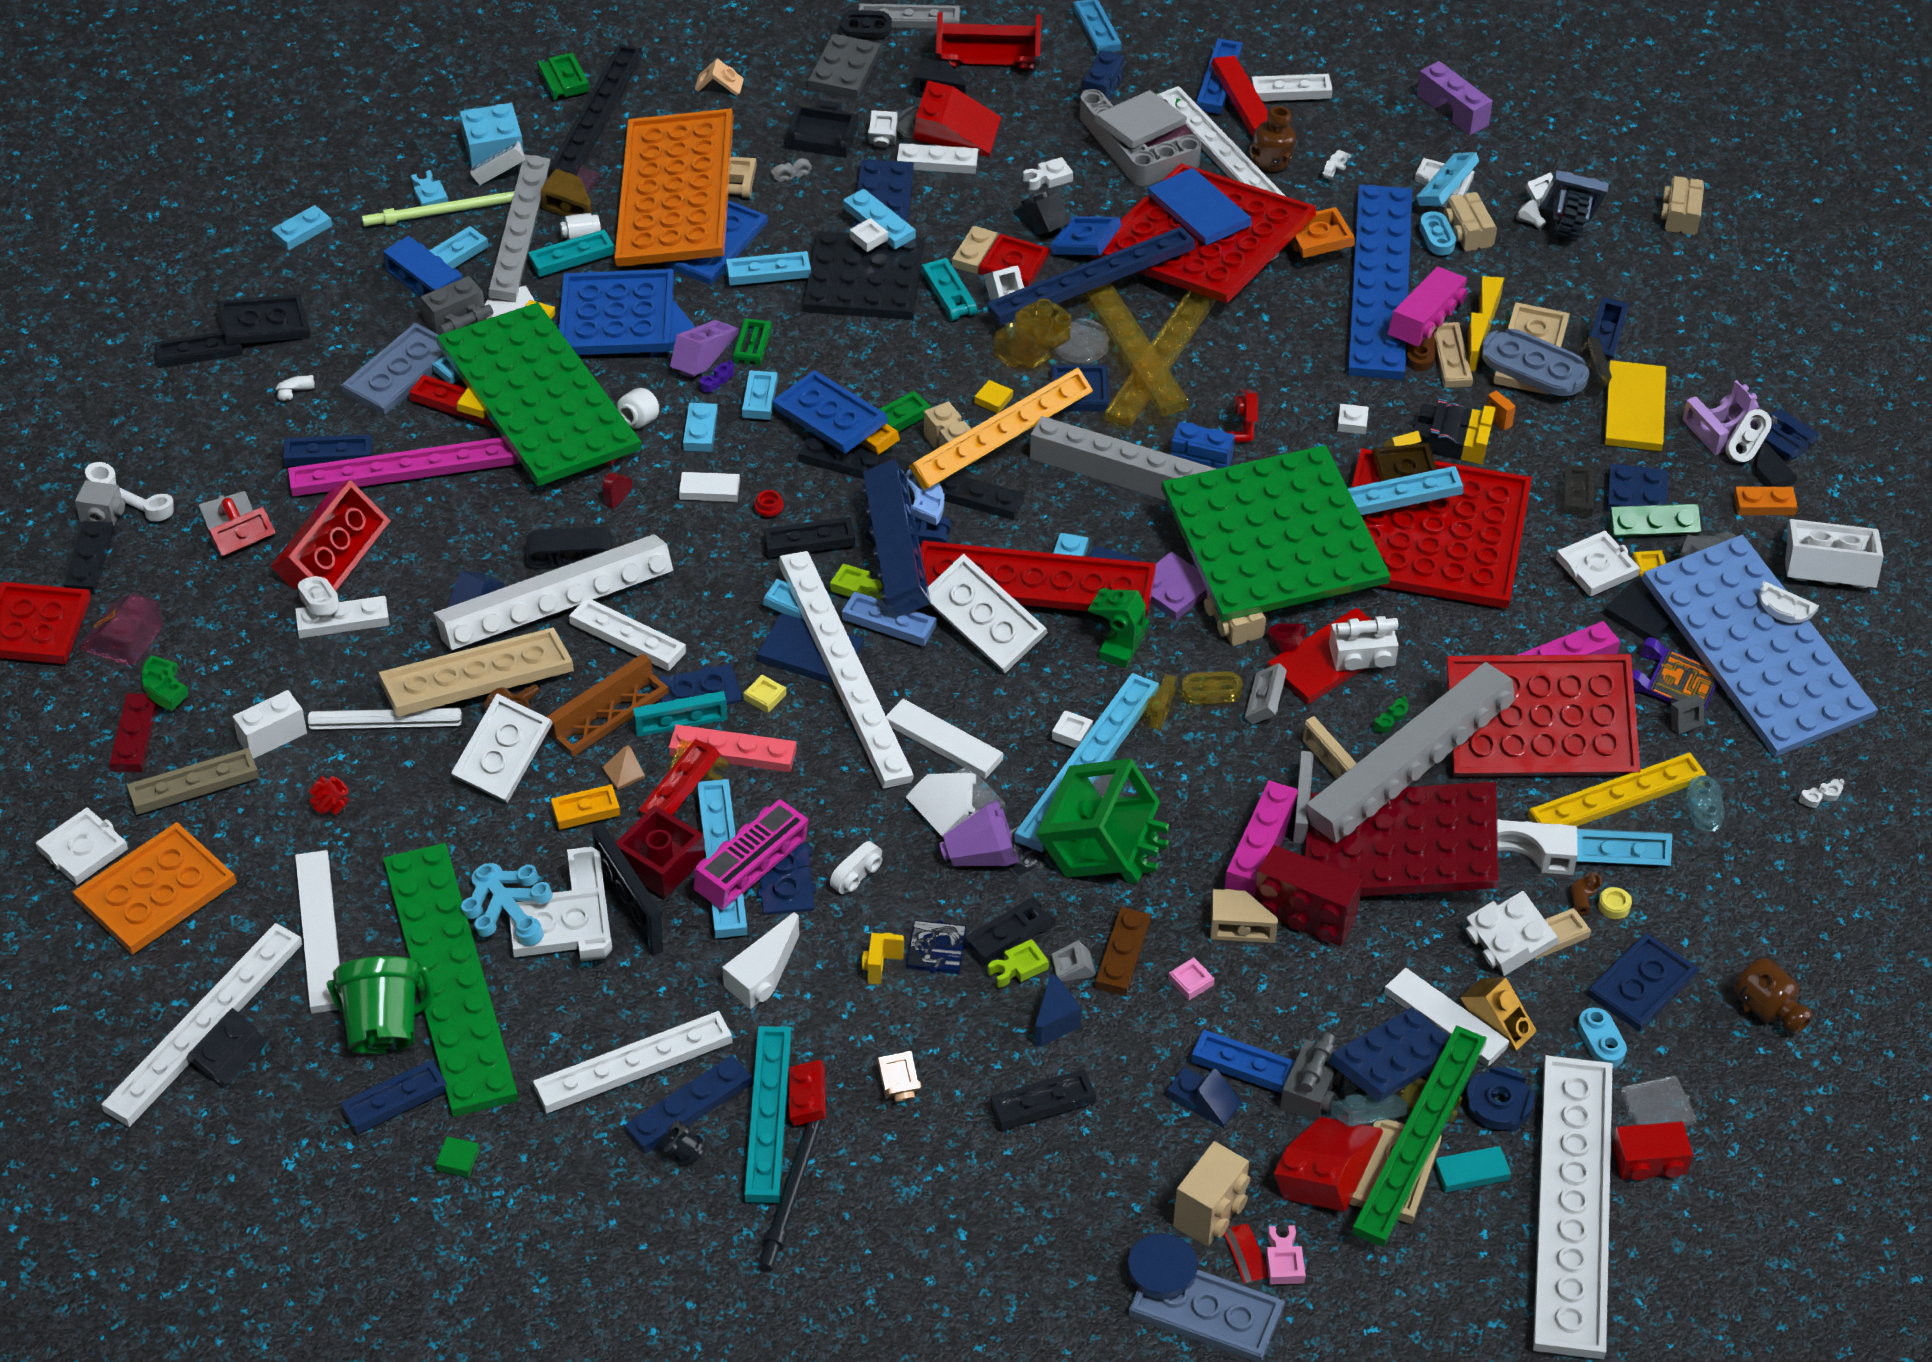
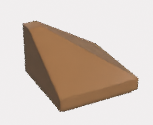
[602,745,645,791]

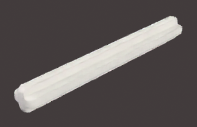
[308,708,462,730]

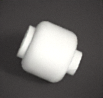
[617,388,659,429]

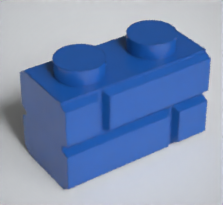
[1171,422,1235,469]

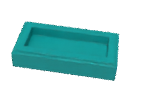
[1434,1146,1511,1193]

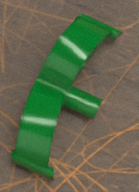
[1373,696,1408,733]

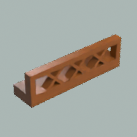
[547,653,669,757]

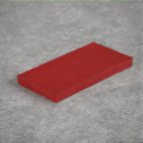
[1267,607,1371,705]

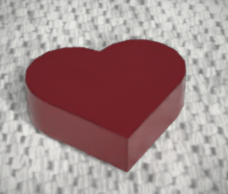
[602,472,632,509]
[1268,623,1306,652]

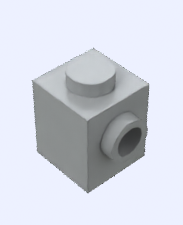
[75,480,125,526]

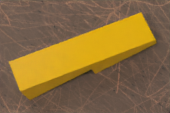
[1468,276,1504,372]

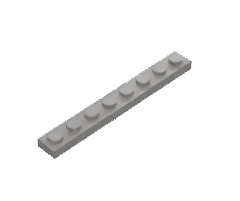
[488,154,551,302]

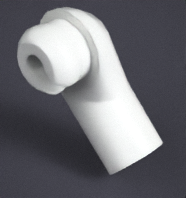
[276,375,315,401]

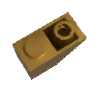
[1460,977,1537,1051]

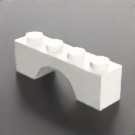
[1498,819,1578,875]

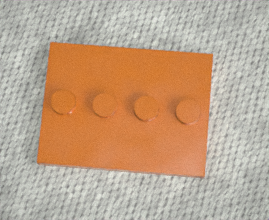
[72,822,237,955]

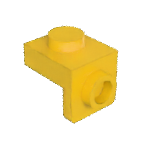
[862,933,904,985]

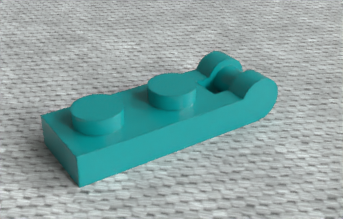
[922,258,977,322]

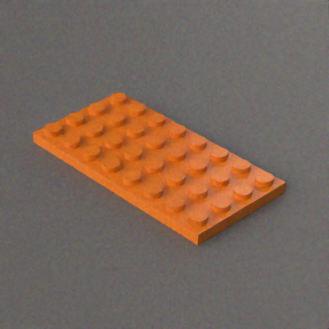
[615,108,734,267]

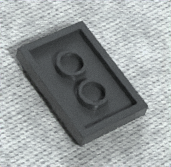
[808,34,881,98]

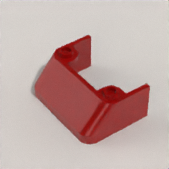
[936,12,1041,70]

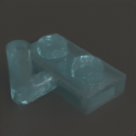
[1331,1075,1407,1127]

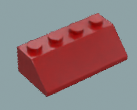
[270,479,391,591]

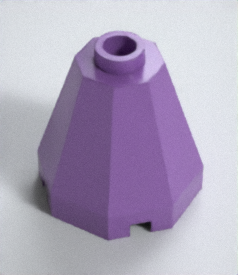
[939,799,1019,866]

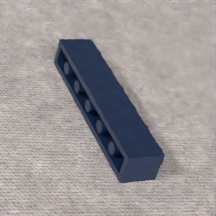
[862,459,931,617]

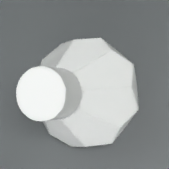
[1516,200,1546,229]

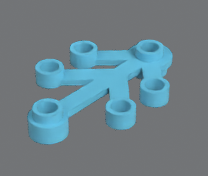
[461,863,553,946]

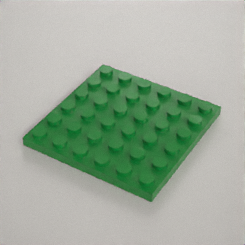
[1161,445,1391,622]

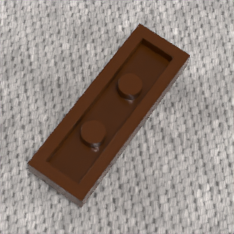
[1095,907,1152,996]

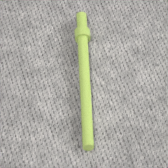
[362,191,515,227]

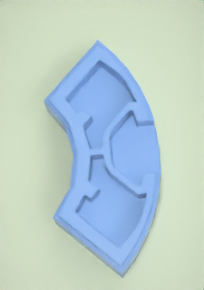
[905,469,944,526]

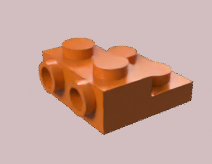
[1289,207,1355,258]

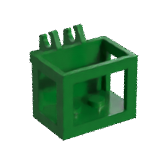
[1036,758,1169,884]

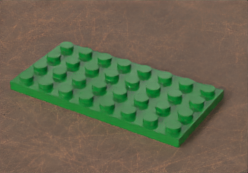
[437,302,641,486]

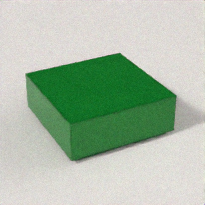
[435,1136,480,1178]

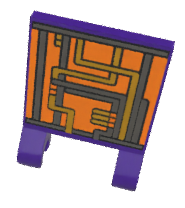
[1632,637,1718,711]

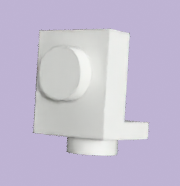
[868,110,898,147]

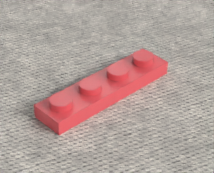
[669,724,797,772]

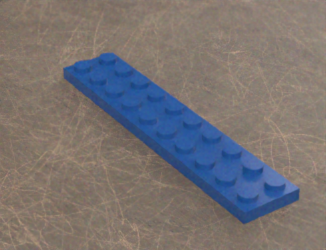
[1348,184,1412,380]

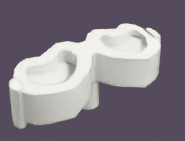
[1323,150,1351,180]
[1799,779,1844,808]

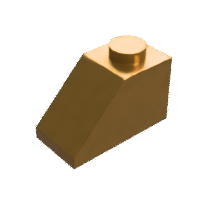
[541,169,592,216]

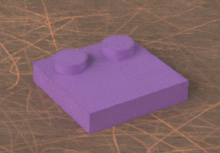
[1151,551,1208,621]

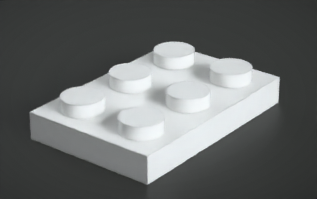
[451,694,553,803]

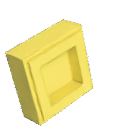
[743,675,786,713]

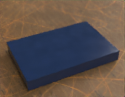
[757,613,864,685]
[1587,932,1699,1032]

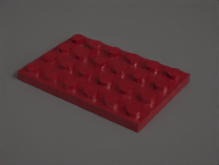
[1305,781,1499,896]

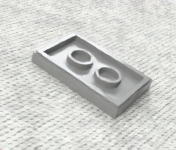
[1094,90,1187,149]

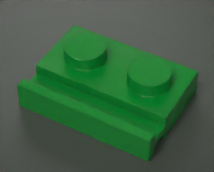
[537,52,590,100]

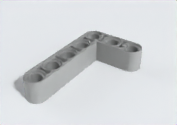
[1080,89,1201,186]

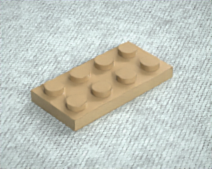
[1494,302,1570,395]

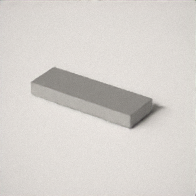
[1293,751,1314,844]

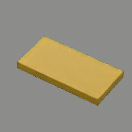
[1605,360,1666,452]

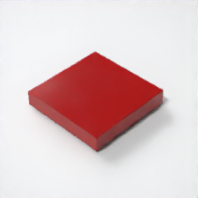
[978,234,1050,288]

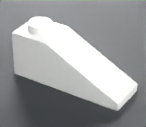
[723,912,799,1009]

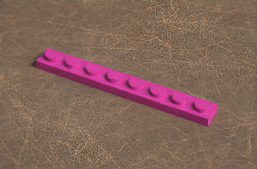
[288,437,521,496]

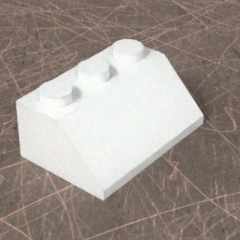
[1785,519,1884,588]

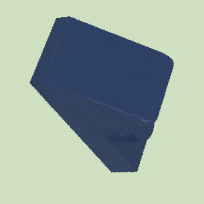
[1587,297,1629,358]
[1166,1067,1241,1128]

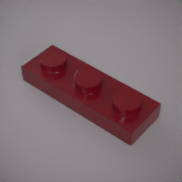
[109,693,158,772]

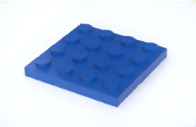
[559,269,674,355]

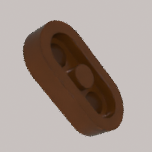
[1406,332,1435,371]

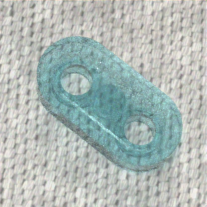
[1687,775,1725,832]

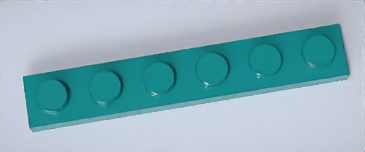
[745,1026,792,1203]

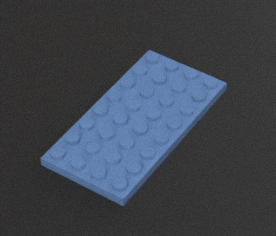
[1642,534,1878,758]

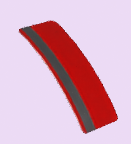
[1224,1224,1269,1283]

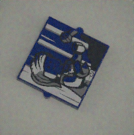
[907,920,967,975]

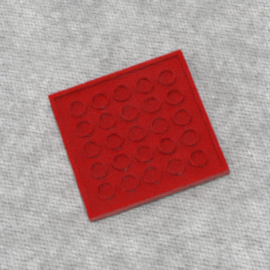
[1091,163,1316,303]
[1352,448,1532,609]

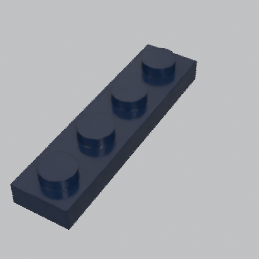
[624,1055,753,1154]

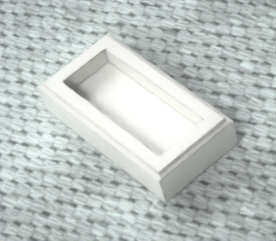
[679,472,740,502]

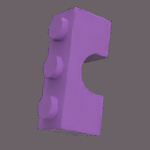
[1417,61,1493,135]

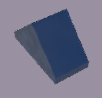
[447,571,505,608]
[1034,974,1082,1047]

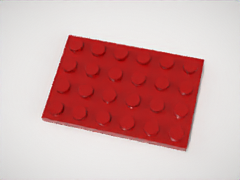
[1446,654,1640,777]

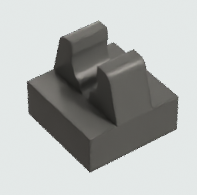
[1670,694,1704,735]

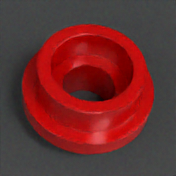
[754,490,784,517]

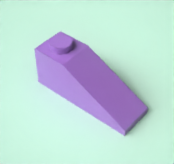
[670,320,739,377]

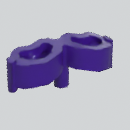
[700,360,734,393]

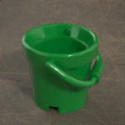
[326,956,434,1055]

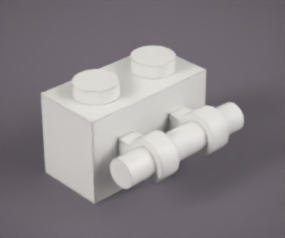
[1329,616,1399,671]

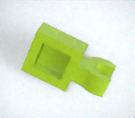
[830,563,884,600]

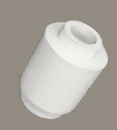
[560,213,601,240]

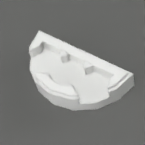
[1759,581,1819,623]

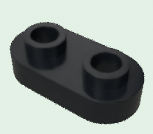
[841,10,892,38]

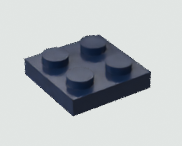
[1607,463,1668,512]

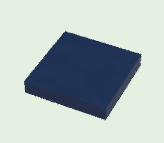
[1051,365,1109,411]

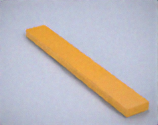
[909,367,1093,491]

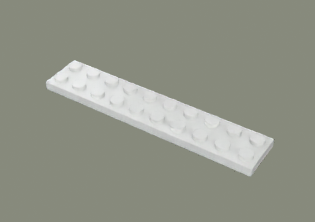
[1533,1055,1612,1360]

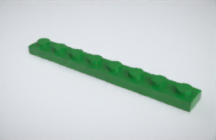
[1352,1025,1487,1247]

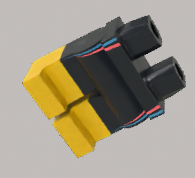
[1415,398,1496,465]

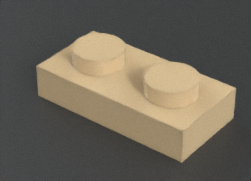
[952,226,998,274]

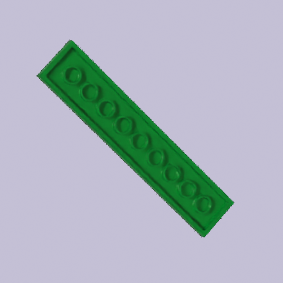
[383,843,519,1117]

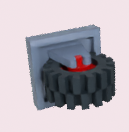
[1539,170,1609,242]

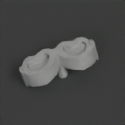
[770,158,812,182]

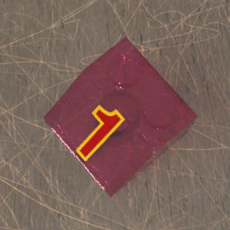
[79,593,164,667]

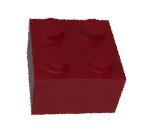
[615,805,705,898]

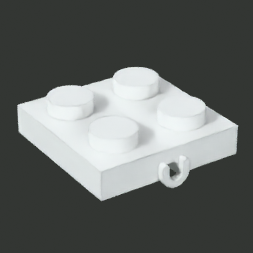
[1556,531,1640,597]
[36,807,128,885]

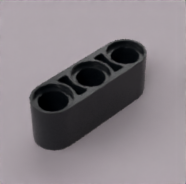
[526,527,612,569]

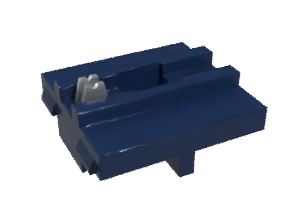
[1754,409,1818,460]

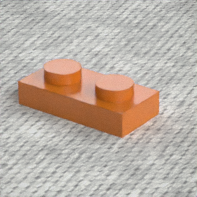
[1734,487,1798,515]

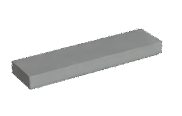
[858,4,960,28]

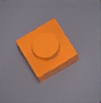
[1486,390,1516,431]

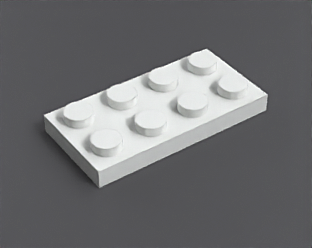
[928,554,1048,674]

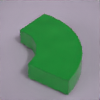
[142,655,188,711]

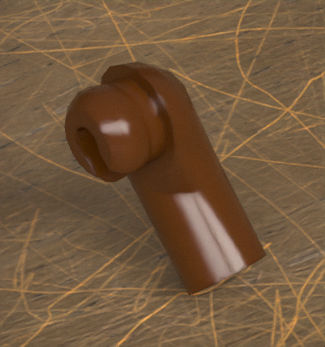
[1570,872,1602,916]

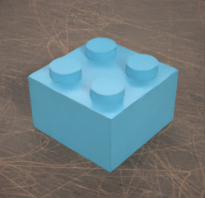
[460,103,524,167]

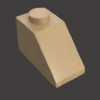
[1211,889,1278,943]

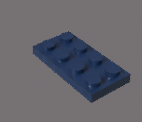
[853,160,914,227]
[1329,1007,1450,1103]

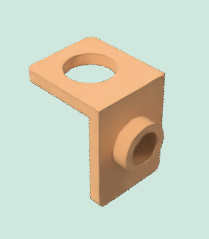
[695,58,744,96]

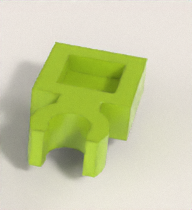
[987,939,1049,987]

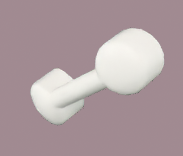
[85,462,174,522]

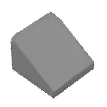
[1051,940,1096,981]

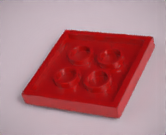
[0,581,91,664]

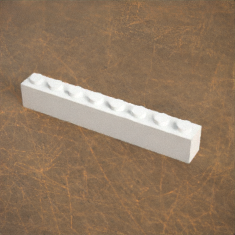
[434,534,674,650]

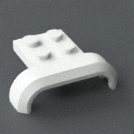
[510,847,612,962]

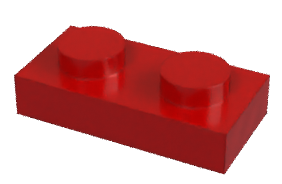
[789,1059,826,1126]

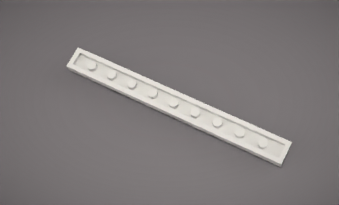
[778,551,914,789]

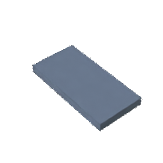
[341,323,445,415]
[1129,1269,1285,1362]

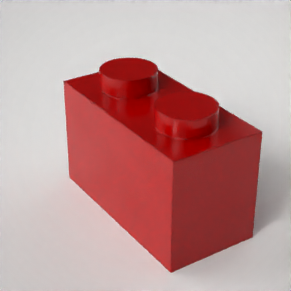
[1612,1121,1693,1180]

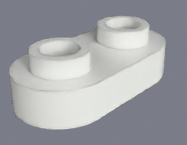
[1726,409,1772,463]
[298,576,339,617]
[830,841,882,894]

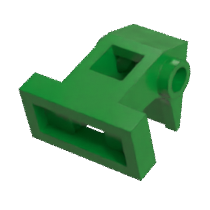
[1088,588,1149,668]

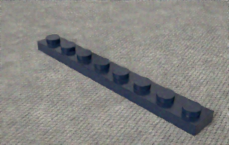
[987,226,1195,325]

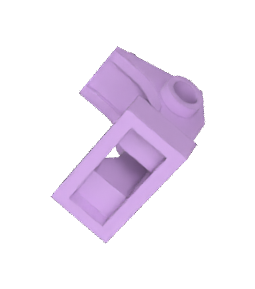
[1682,380,1759,455]

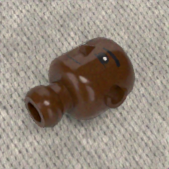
[1250,106,1296,172]
[1734,957,1813,1034]

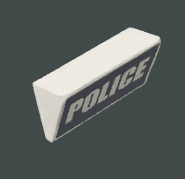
[470,141,525,185]

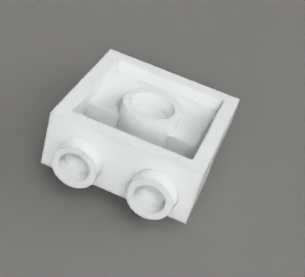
[1465,891,1559,976]

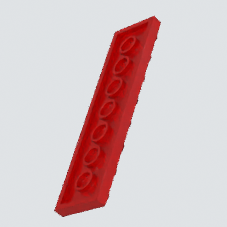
[921,541,1156,617]

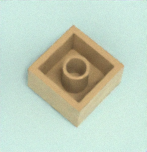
[1173,1141,1250,1247]

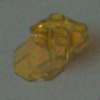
[995,299,1071,368]

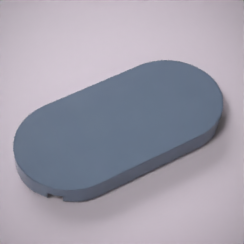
[1481,329,1589,396]

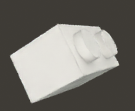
[232,690,307,759]

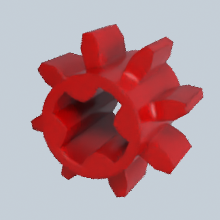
[309,776,349,815]

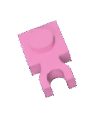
[1266,1225,1305,1285]

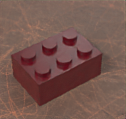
[1254,844,1363,946]

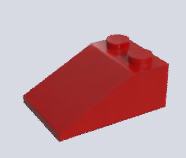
[913,81,1001,157]
[1274,1117,1383,1212]

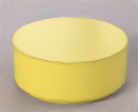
[1598,887,1632,919]

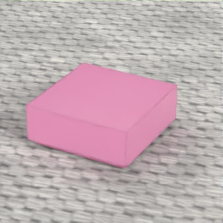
[1168,958,1214,1001]

